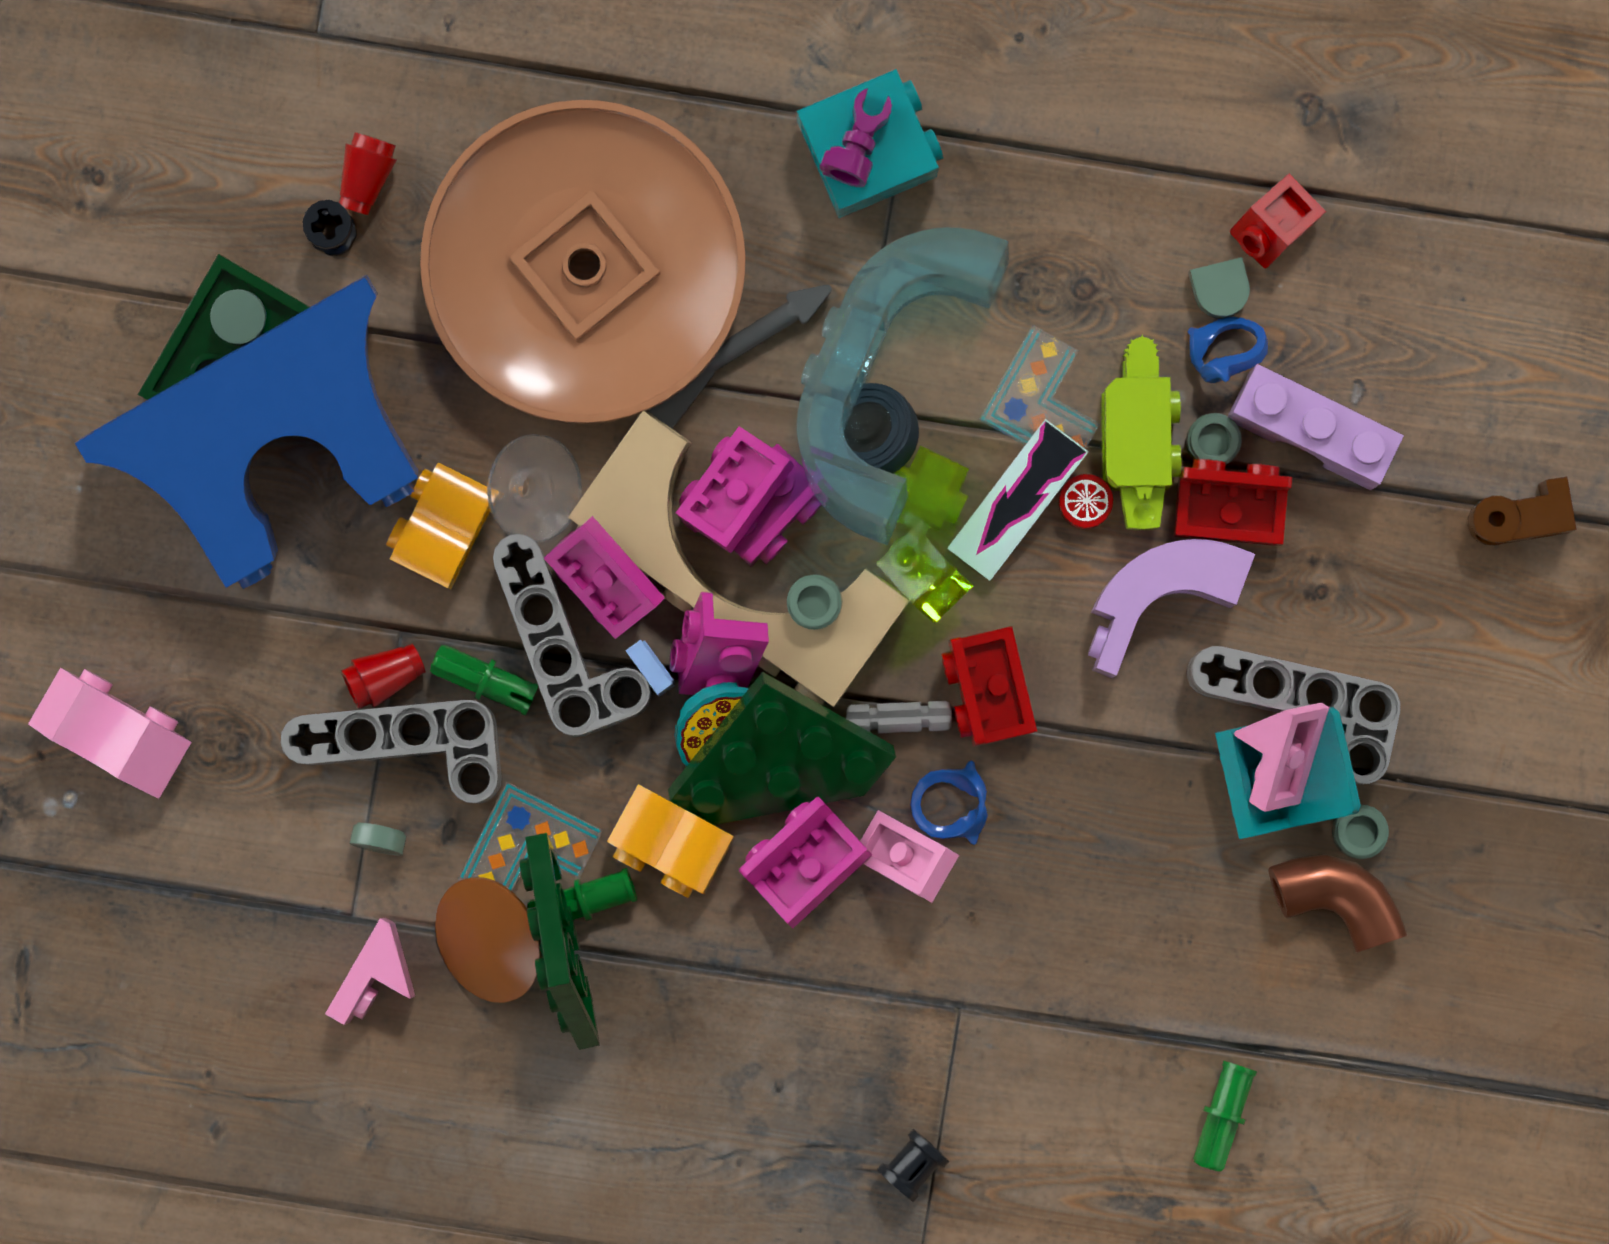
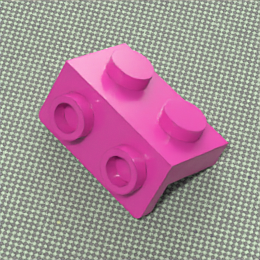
[670,592,769,695]
[739,797,872,928]

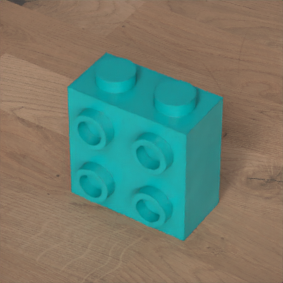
[797,69,944,219]

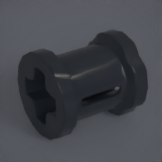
[302,200,357,256]
[877,1128,950,1202]

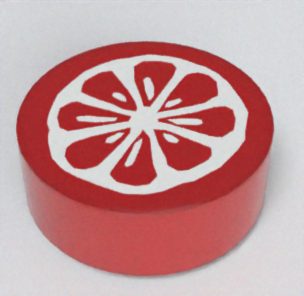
[1058,474,1113,529]

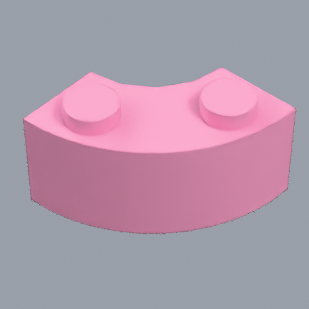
[28,668,192,799]

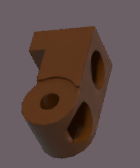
[1467,476,1577,546]

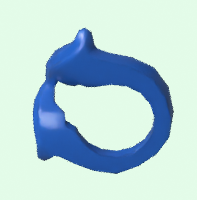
[1188,317,1268,383]
[910,760,988,845]

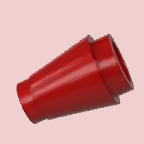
[339,132,397,215]
[341,643,426,709]

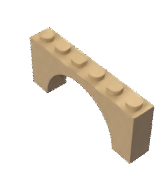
[568,411,911,707]

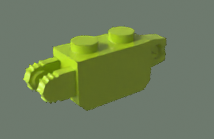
[1101,335,1181,530]

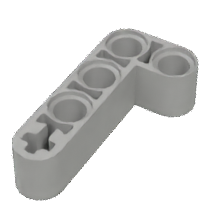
[493,534,652,737]
[1187,646,1400,785]
[281,700,502,804]

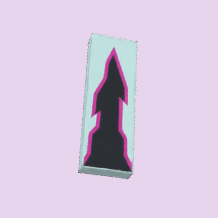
[947,419,1089,581]

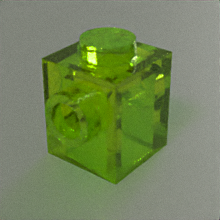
[887,446,969,535]
[876,526,974,624]

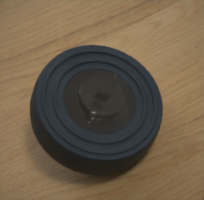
[821,383,919,481]

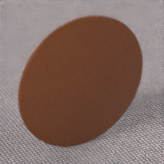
[435,877,542,1003]

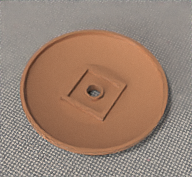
[420,100,746,424]

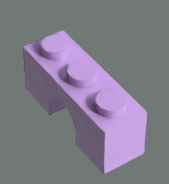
[1228,364,1404,490]

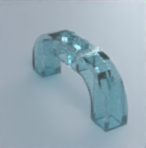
[797,227,1009,545]

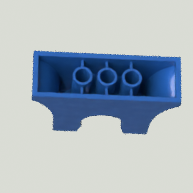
[75,275,418,589]

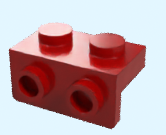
[1174,459,1292,546]
[941,626,1037,747]

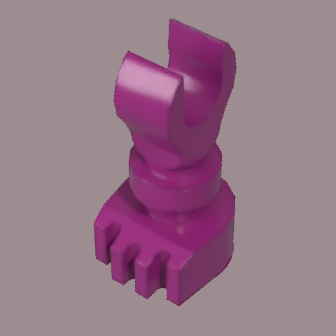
[819,88,892,187]

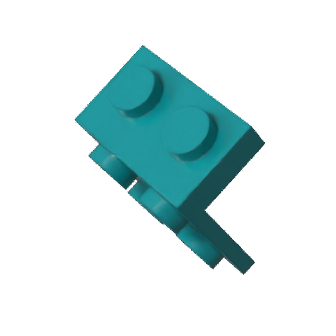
[1215,707,1361,839]

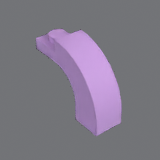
[1088,539,1255,678]

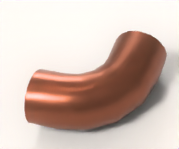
[1268,854,1407,953]

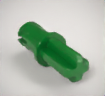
[430,645,539,716]
[527,868,637,921]
[1193,1060,1257,1172]

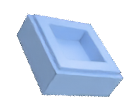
[625,640,675,697]

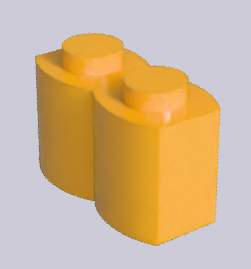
[386,462,499,590]
[607,784,735,898]

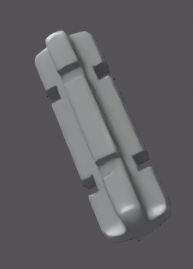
[846,701,952,733]

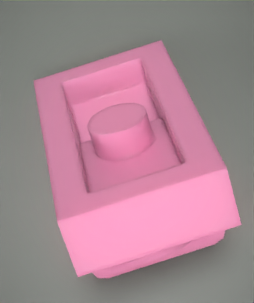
[1234,703,1329,812]
[860,810,959,903]
[325,918,415,1025]

